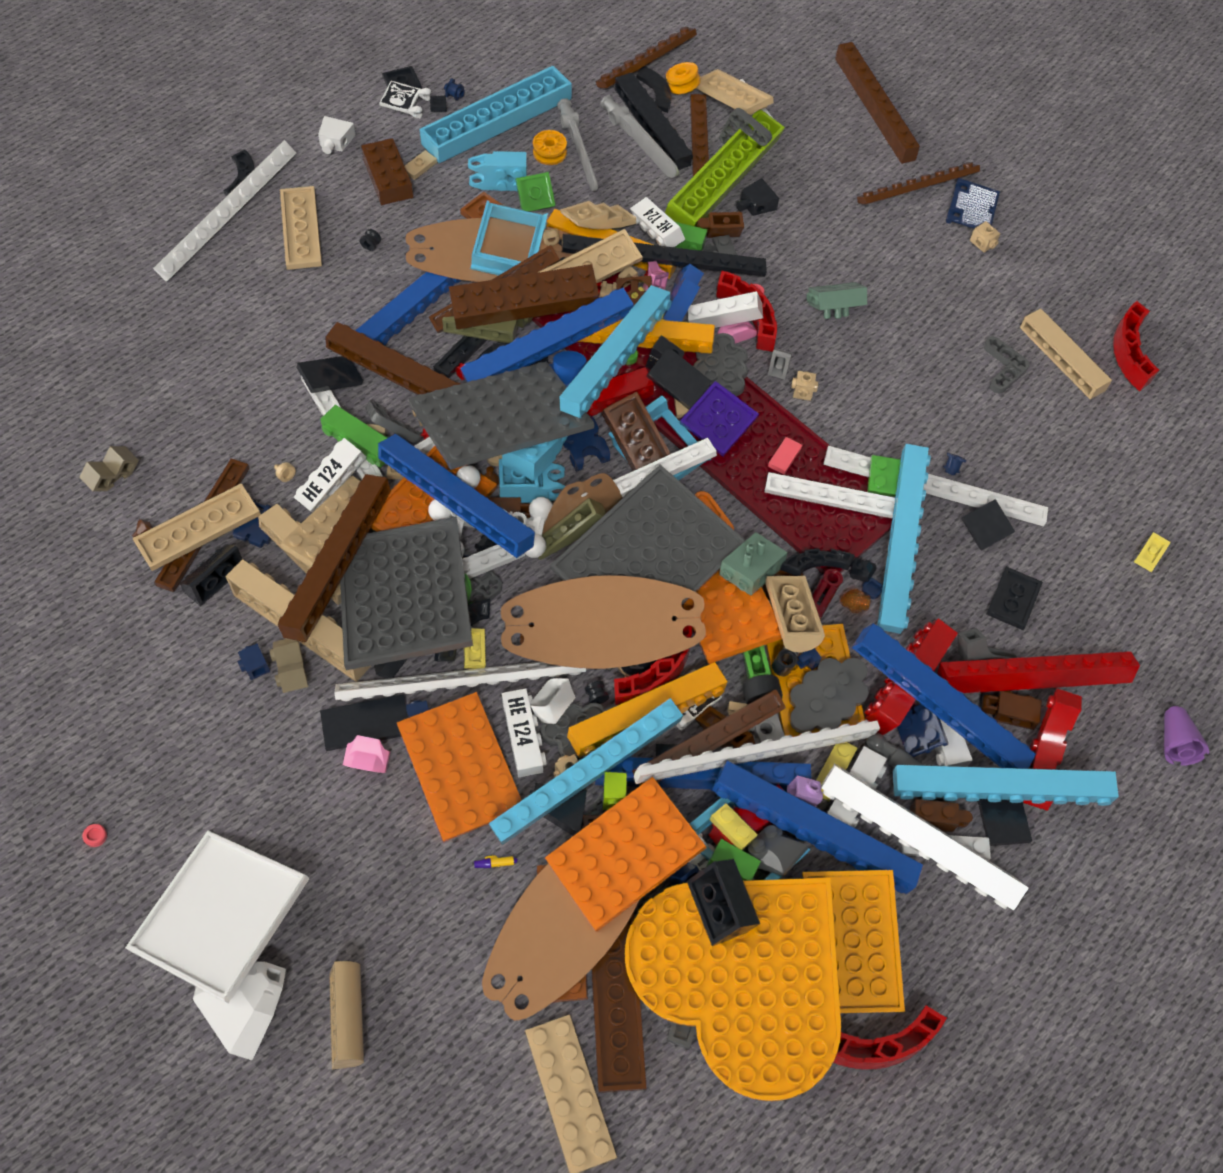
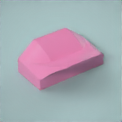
[643,261,669,291]
[718,321,757,344]
[343,735,391,773]

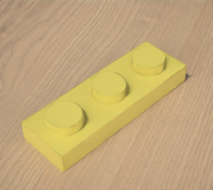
[816,742,857,802]

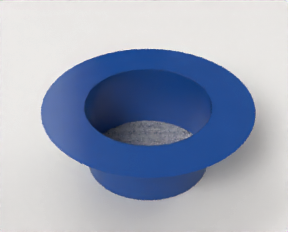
[549,351,586,387]

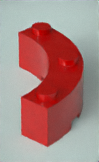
[716,271,777,352]
[1113,301,1160,392]
[614,625,692,706]
[1023,688,1082,811]
[833,1005,947,1069]

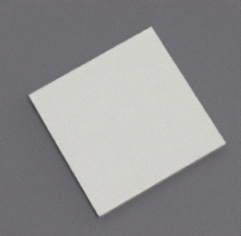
[125,831,310,1004]

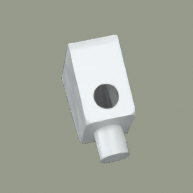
[319,116,355,154]

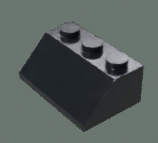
[180,544,242,607]
[687,859,760,946]

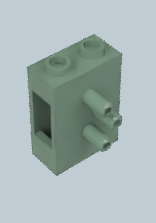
[807,282,867,319]
[719,532,788,596]

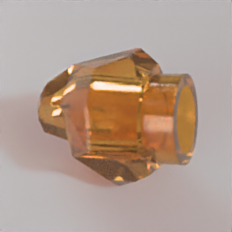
[840,589,870,614]

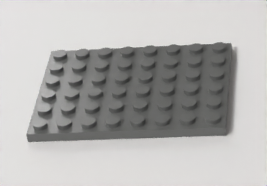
[409,361,594,470]
[550,464,745,606]
[340,517,473,670]

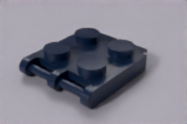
[232,498,272,548]
[897,704,949,758]

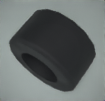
[743,674,783,704]

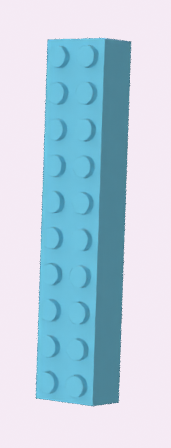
[420,66,572,163]

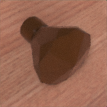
[484,466,499,485]
[132,518,153,537]

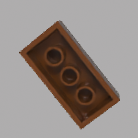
[361,138,413,206]
[601,392,671,471]

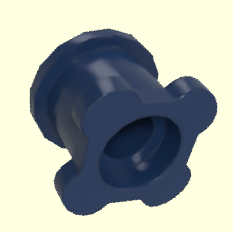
[444,78,465,100]
[943,452,967,476]

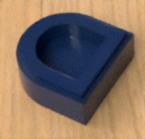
[862,577,883,599]

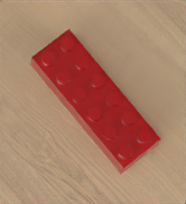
[864,618,958,735]

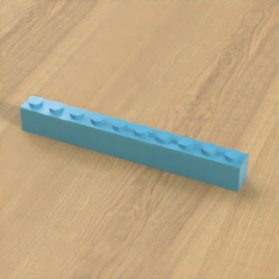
[560,285,672,418]
[877,444,931,634]
[489,698,683,845]
[893,765,1119,806]

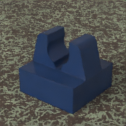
[797,648,822,670]

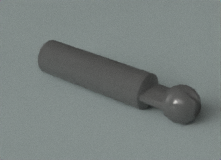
[866,733,958,803]

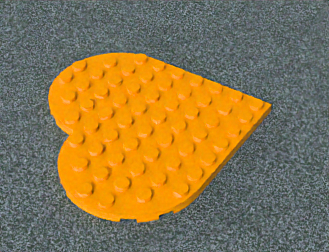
[625,878,841,1101]

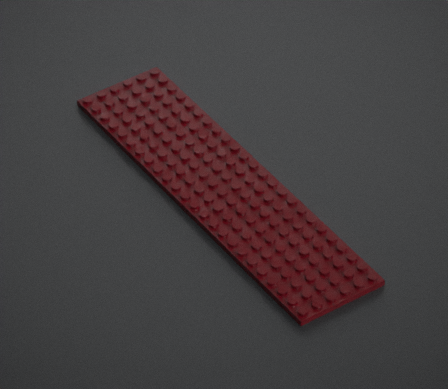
[532,272,892,574]

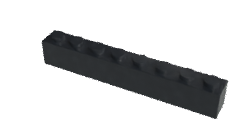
[615,72,693,170]

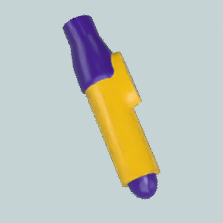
[474,855,518,868]

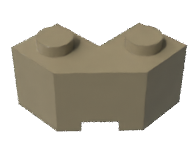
[79,446,139,491]
[270,639,308,693]

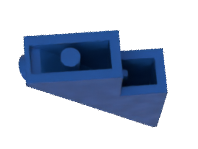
[663,264,704,322]

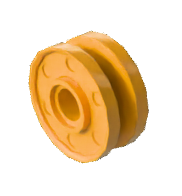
[666,62,701,94]
[533,130,567,165]

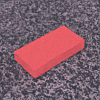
[768,437,802,475]

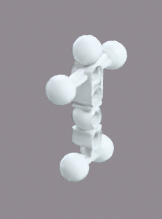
[428,465,553,558]

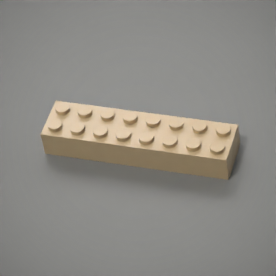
[226,559,371,682]

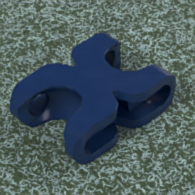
[563,416,610,472]

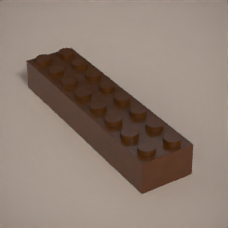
[449,264,599,330]

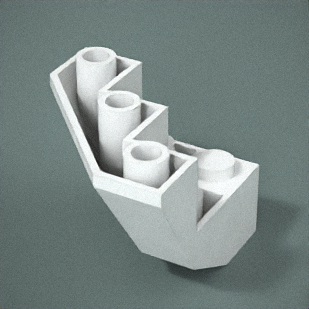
[193,961,286,1060]

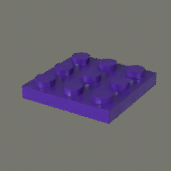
[680,381,759,457]

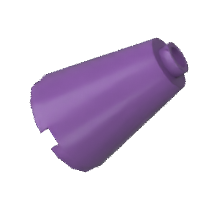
[1164,706,1209,766]

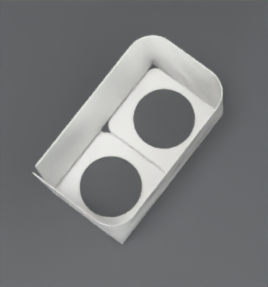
[530,678,576,724]

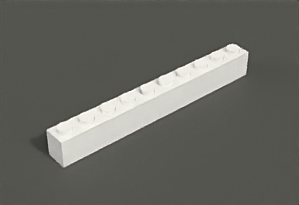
[821,763,1028,910]

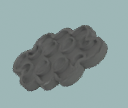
[693,333,748,396]
[789,658,869,733]
[541,703,617,760]

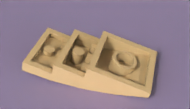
[560,201,636,229]

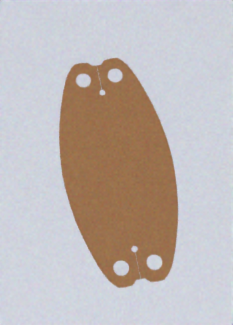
[406,218,573,282]
[501,576,706,669]
[482,863,640,1021]

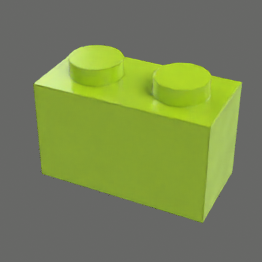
[602,772,627,810]

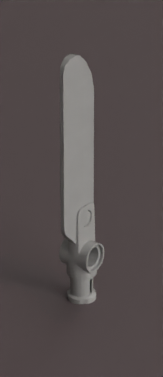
[600,95,679,178]
[557,98,598,191]

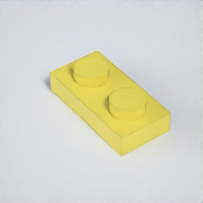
[1134,532,1171,572]
[464,628,486,669]
[709,803,757,850]

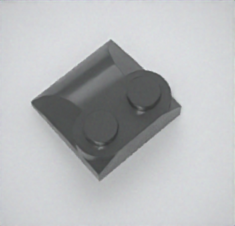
[747,825,808,876]

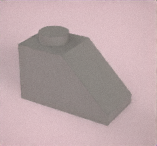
[768,348,793,380]

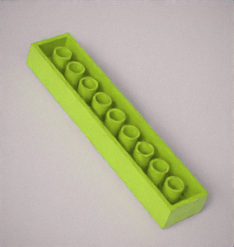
[664,109,785,226]

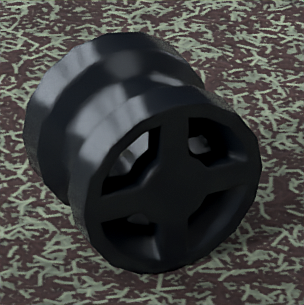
[359,229,381,251]
[584,681,609,704]

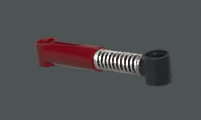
[772,569,843,676]

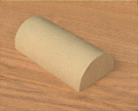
[765,576,825,652]
[329,961,364,1070]

